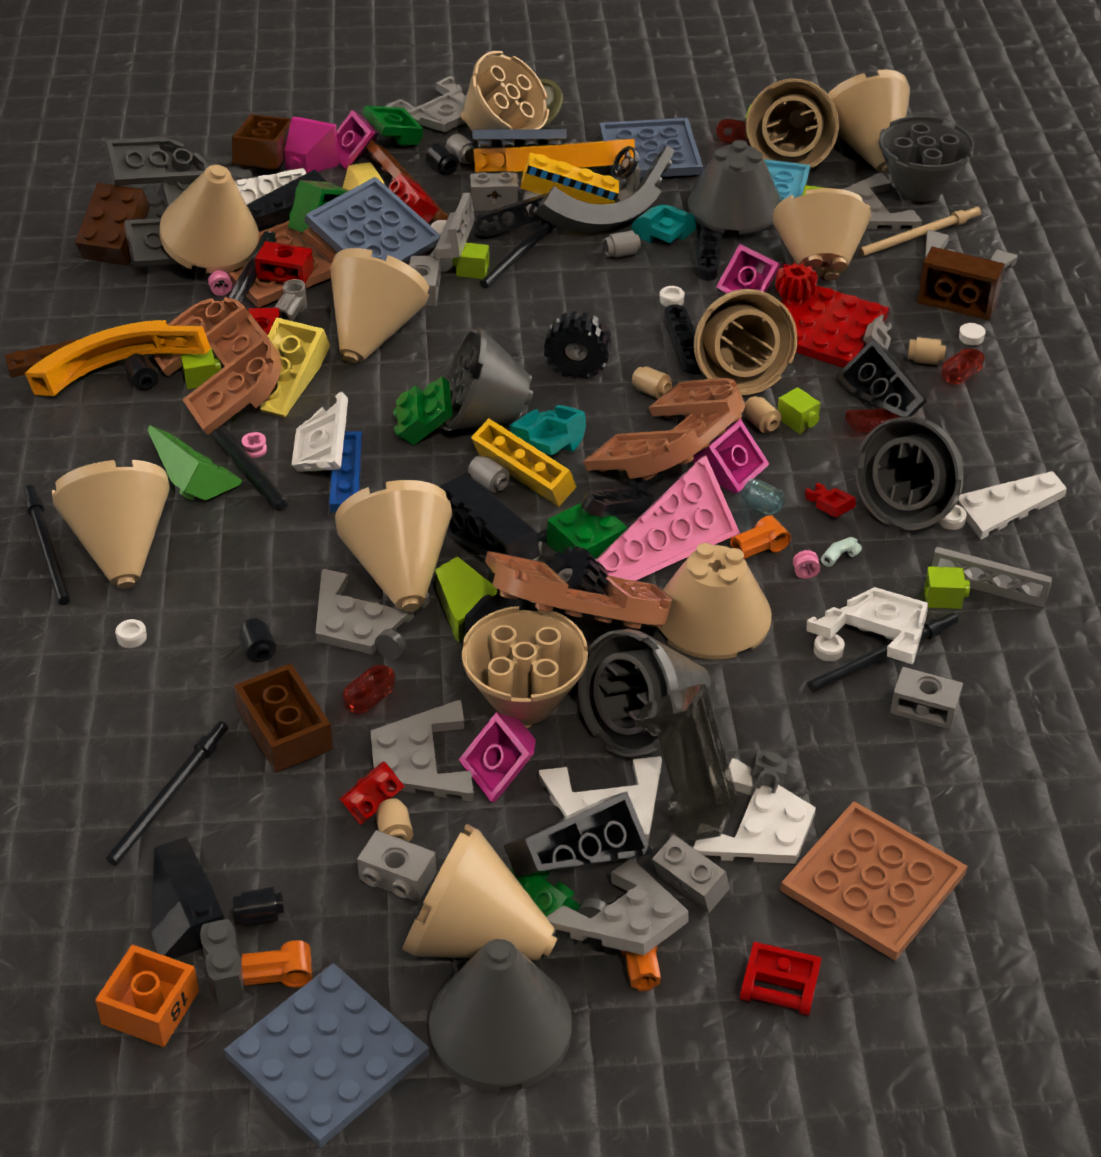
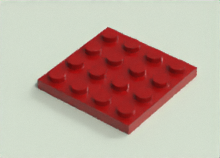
[781,285,890,368]

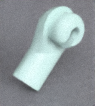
[821,537,862,567]

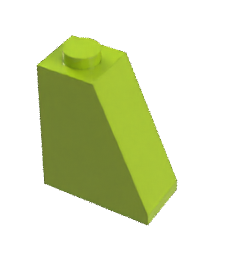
[435,556,497,642]

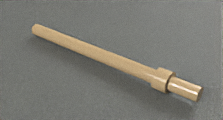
[859,207,981,257]

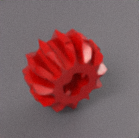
[775,262,818,302]

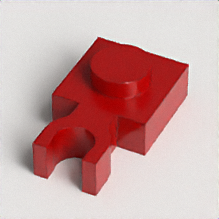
[805,483,856,518]

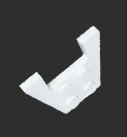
[807,587,928,664]
[538,756,662,842]
[693,758,816,864]

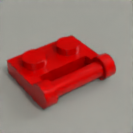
[740,941,822,1016]

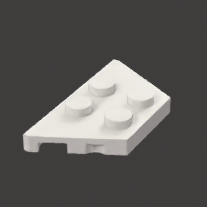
[292,392,348,472]

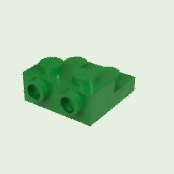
[363,105,423,147]
[393,376,453,446]

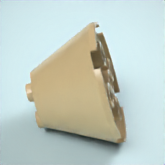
[460,51,549,130]
[773,188,871,281]
[656,543,772,660]
[462,606,588,729]

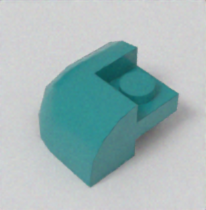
[630,204,696,243]
[509,405,586,456]

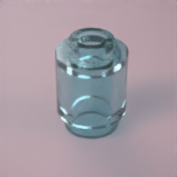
[741,479,785,515]

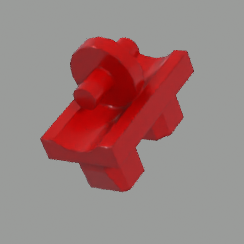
[339,761,405,825]

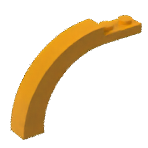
[474,139,635,172]
[25,320,211,396]

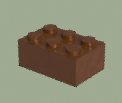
[232,114,292,170]
[75,182,150,266]
[917,246,1005,321]
[234,663,333,773]

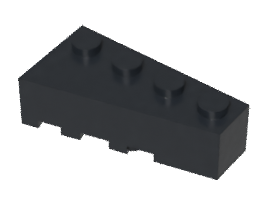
[247,169,327,232]
[438,474,541,560]
[503,791,653,877]

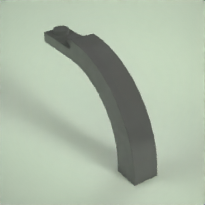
[534,145,675,233]

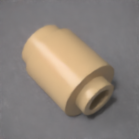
[908,337,946,365]
[632,366,672,399]
[743,396,781,433]
[376,799,413,842]

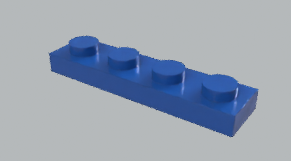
[330,431,362,512]

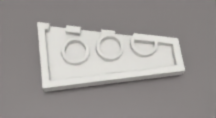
[235,168,306,204]
[956,471,1067,539]

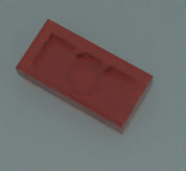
[845,409,900,432]

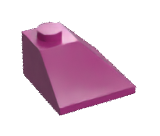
[336,110,380,169]
[284,116,339,173]
[716,244,781,293]
[692,419,769,493]
[459,712,536,803]

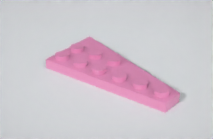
[597,455,740,595]

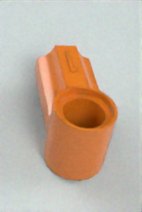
[730,515,791,559]
[242,940,313,988]
[620,946,661,991]

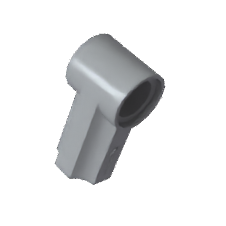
[275,279,307,322]

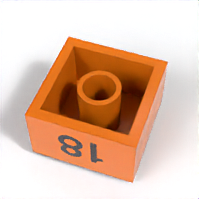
[95,944,199,1047]

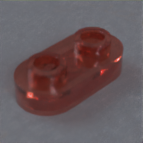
[716,119,751,146]
[941,348,985,384]
[343,665,396,713]

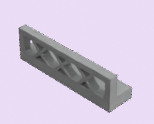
[435,193,475,259]
[932,547,1052,608]

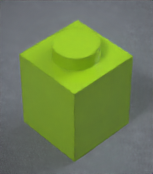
[452,243,490,279]
[181,348,221,389]
[778,387,821,434]
[924,566,970,609]

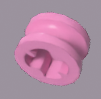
[208,270,232,296]
[242,432,267,458]
[793,550,821,579]

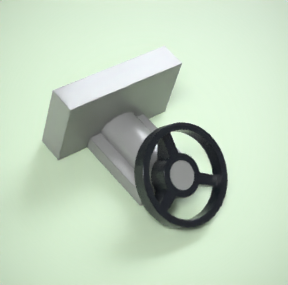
[613,146,641,203]

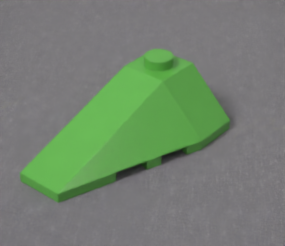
[147,425,242,500]

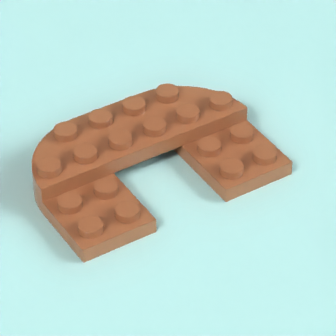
[151,297,281,435]
[583,378,745,480]
[485,551,672,629]

